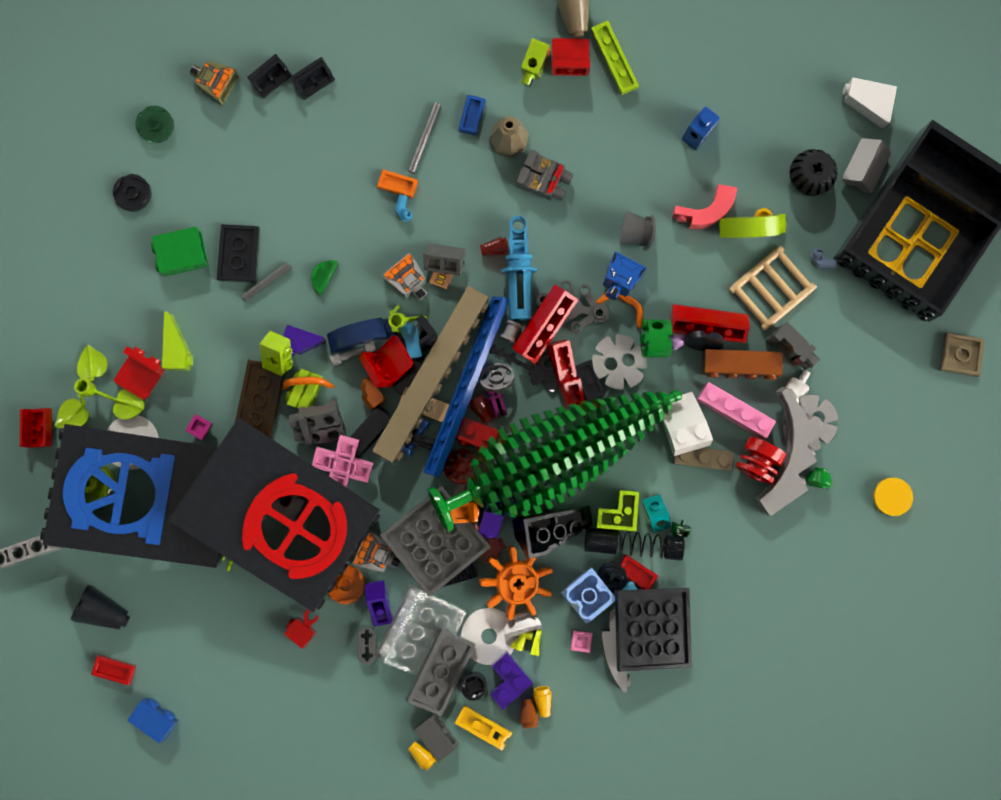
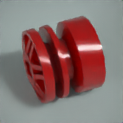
[735,437,787,485]

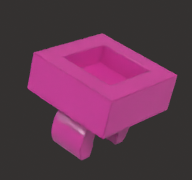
[185,414,213,441]

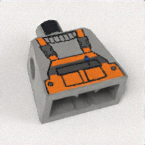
[382,253,428,301]
[352,530,401,572]

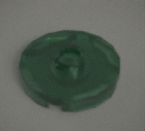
[135,105,174,144]

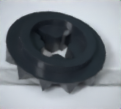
[597,561,628,592]

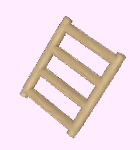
[728,246,817,331]

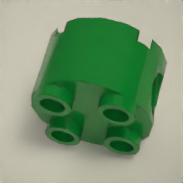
[640,319,672,358]

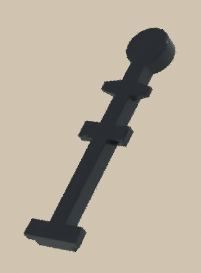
[489,344,538,376]

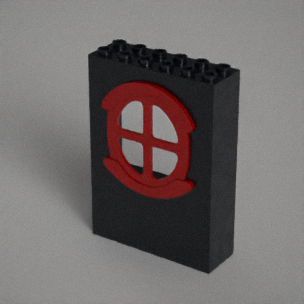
[168,417,380,612]

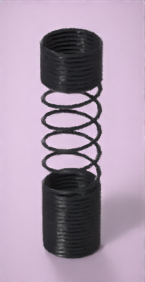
[585,527,685,561]

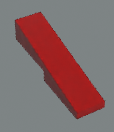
[547,339,585,417]

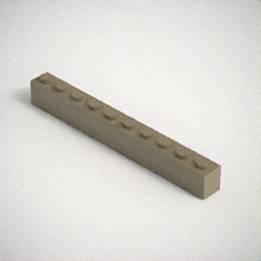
[372,286,489,465]

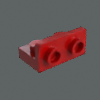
[455,418,498,451]

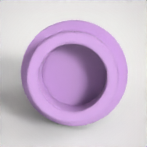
[670,333,686,351]

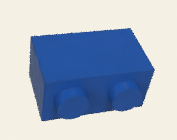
[127,698,178,743]

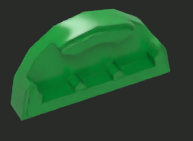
[311,260,339,296]

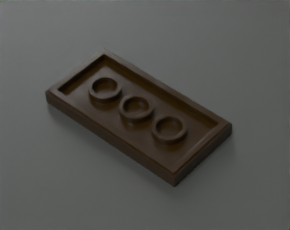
[235,359,285,439]

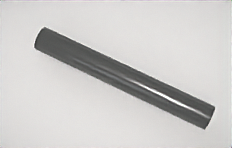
[241,262,291,301]

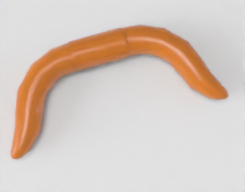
[596,292,644,329]
[281,377,335,390]

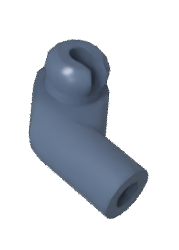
[811,248,837,269]

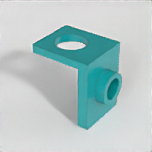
[642,494,671,533]

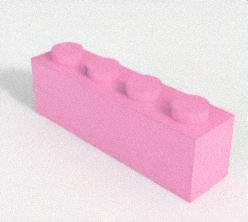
[696,382,776,440]

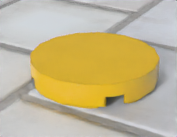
[873,478,913,516]

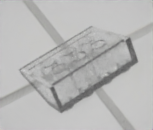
[375,584,467,676]

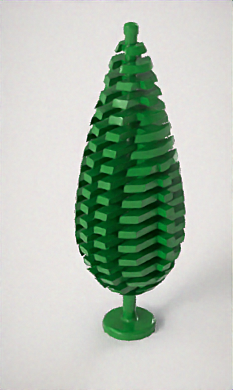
[427,389,682,532]

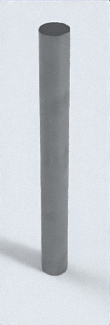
[408,102,441,174]

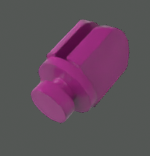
[487,391,507,419]

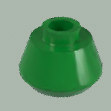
[806,467,833,489]

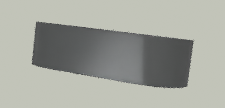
[358,626,377,665]

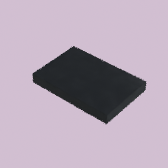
[216,224,260,283]

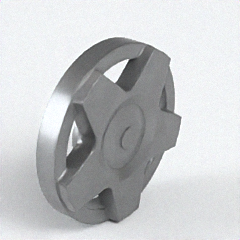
[479,363,515,393]

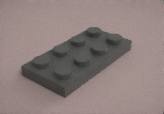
[406,628,476,716]

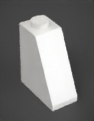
[843,77,897,128]

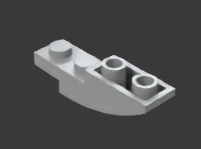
[601,610,630,692]

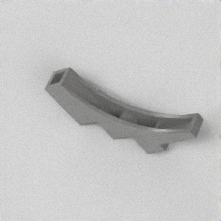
[754,387,826,516]

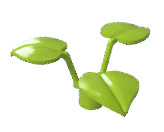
[54,345,145,429]

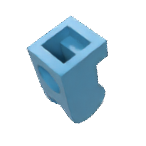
[401,324,423,360]

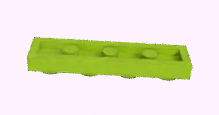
[591,20,639,96]

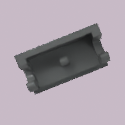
[423,243,466,276]
[414,713,459,762]

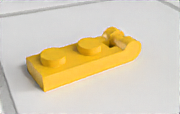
[455,705,512,750]

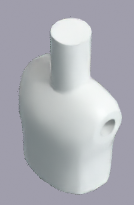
[786,370,811,404]

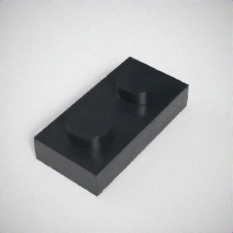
[575,360,606,402]

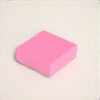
[570,630,593,653]

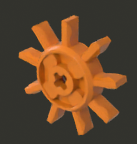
[479,545,553,620]

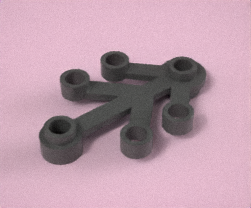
[536,280,609,333]

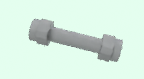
[330,341,377,366]

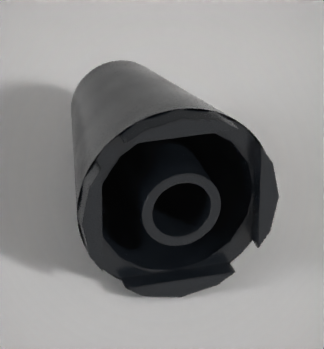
[70,584,130,630]

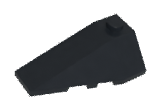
[512,506,593,559]

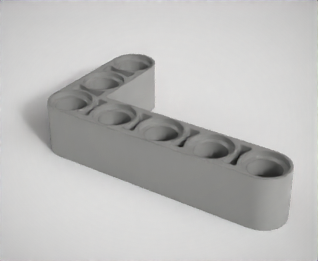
[0,536,63,568]

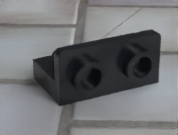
[416,314,438,350]

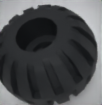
[789,149,838,196]

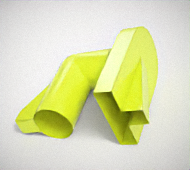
[510,629,542,656]

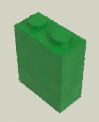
[151,226,209,277]

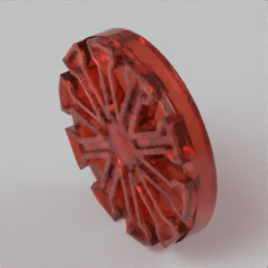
[444,449,480,484]

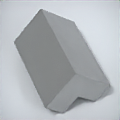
[842,138,892,193]

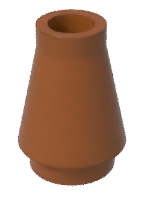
[520,699,539,729]

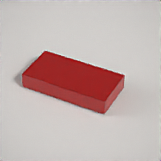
[619,554,658,589]
[91,655,136,685]

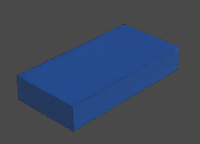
[458,94,486,136]

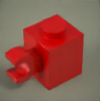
[284,609,319,649]

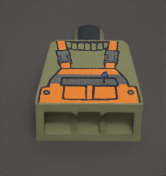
[190,60,239,106]

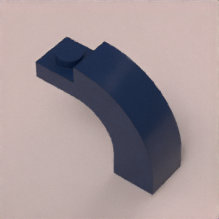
[327,317,398,353]

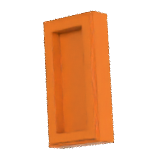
[377,169,419,199]

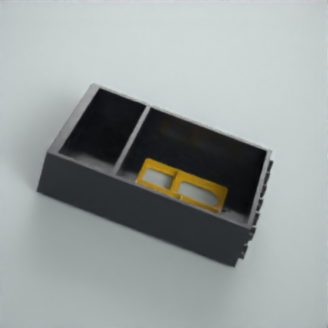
[833,119,1001,322]

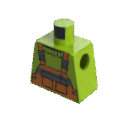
[520,38,551,87]

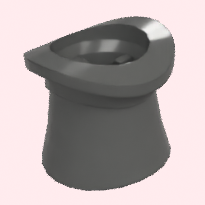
[619,210,656,251]

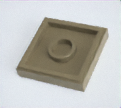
[939,333,985,377]

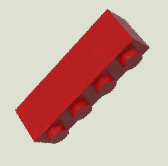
[512,284,578,364]
[669,304,750,343]

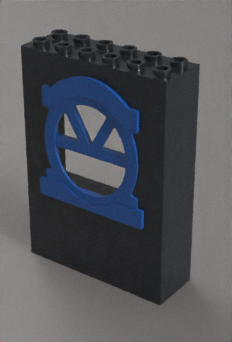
[40,424,220,568]

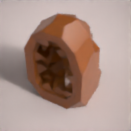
[360,377,387,411]

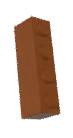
[702,349,783,380]

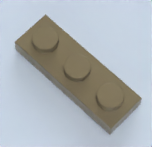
[673,448,734,471]

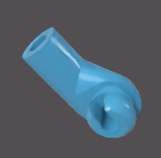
[395,194,412,222]

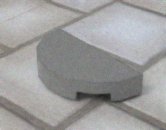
[504,613,542,639]

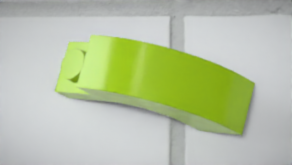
[719,214,787,238]

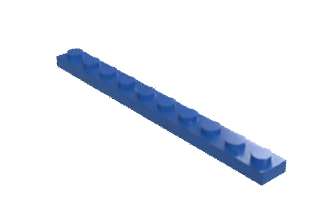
[423,296,509,477]

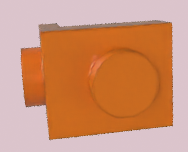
[450,502,479,523]

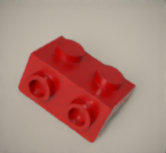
[19,408,52,448]

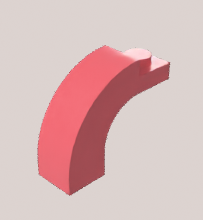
[672,184,737,229]

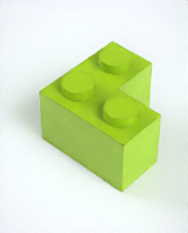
[595,490,639,531]

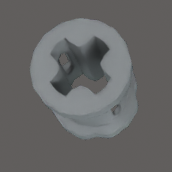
[500,320,523,344]

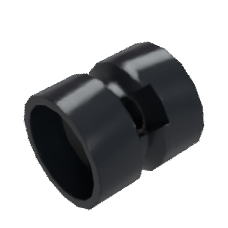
[461,671,487,701]

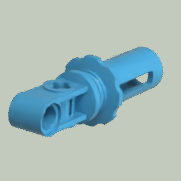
[501,216,537,321]

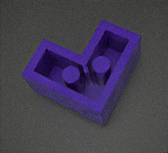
[490,651,533,710]

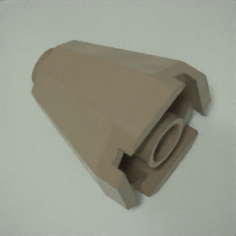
[489,116,529,158]

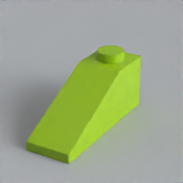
[162,311,193,371]

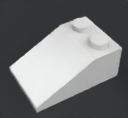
[662,392,713,456]

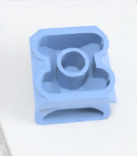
[561,568,615,623]

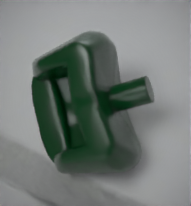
[671,520,691,538]

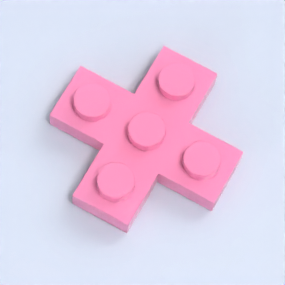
[312,435,373,487]

